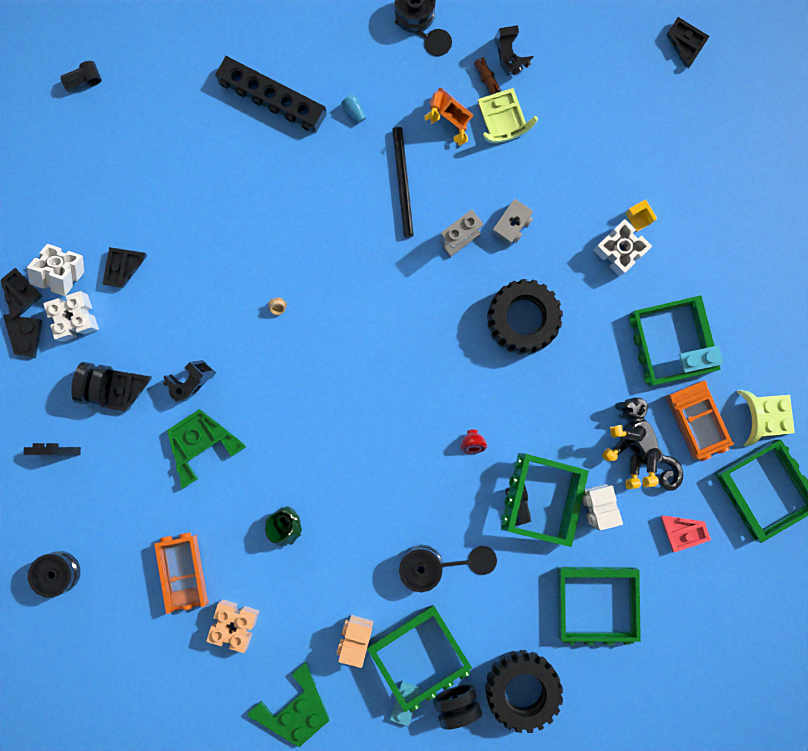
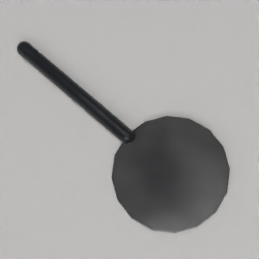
[394,20,452,56]
[443,546,497,575]

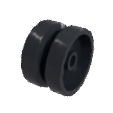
[395,0,436,33]
[71,362,113,408]
[399,544,444,593]
[28,551,80,598]
[433,684,483,730]

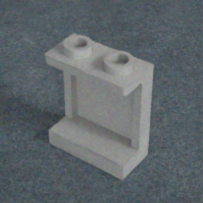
[439,209,483,257]

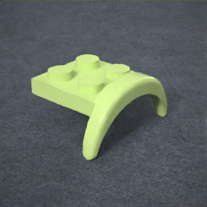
[477,88,538,143]
[737,390,795,447]

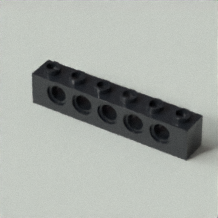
[215,56,327,132]

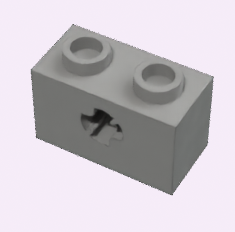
[491,199,533,246]

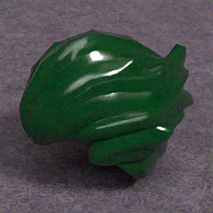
[265,506,302,546]

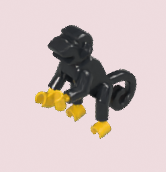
[602,397,684,491]

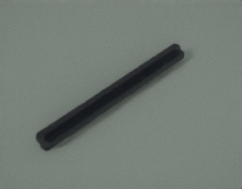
[392,127,414,238]

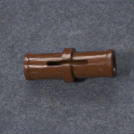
[474,57,501,95]

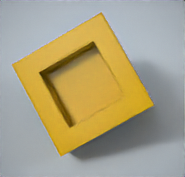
[625,199,657,232]

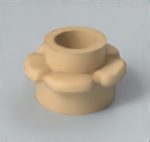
[268,297,287,315]

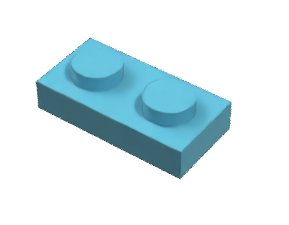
[679,345,723,373]
[390,680,421,726]

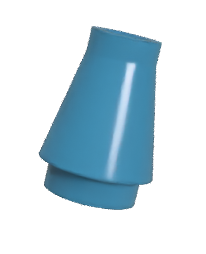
[341,94,367,124]

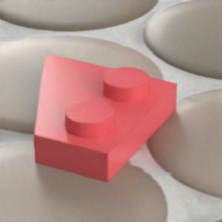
[660,515,711,553]

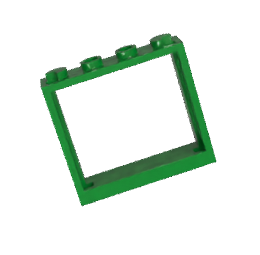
[629,295,721,387]
[715,440,808,543]
[501,453,589,547]
[558,567,641,645]
[367,605,472,713]

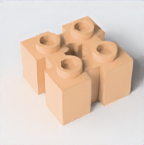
[206,599,259,653]
[336,615,374,668]

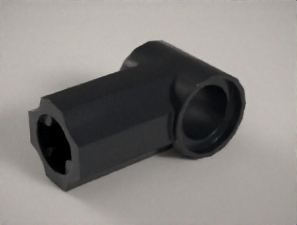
[60,61,102,92]
[505,484,532,525]

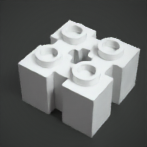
[593,219,652,277]
[27,244,84,296]
[43,291,99,342]
[582,484,623,530]

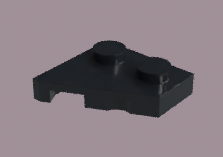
[666,17,710,69]
[102,247,147,288]
[0,268,43,320]
[3,314,43,358]
[107,370,152,411]
[24,443,81,455]

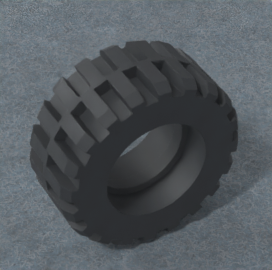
[487,279,563,355]
[485,650,563,733]

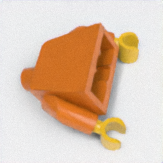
[424,87,474,146]

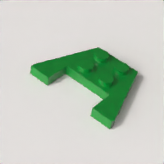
[167,409,247,489]
[247,662,330,747]

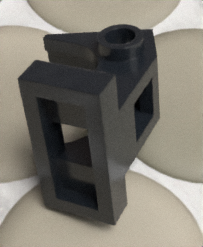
[494,25,534,76]
[163,360,216,402]

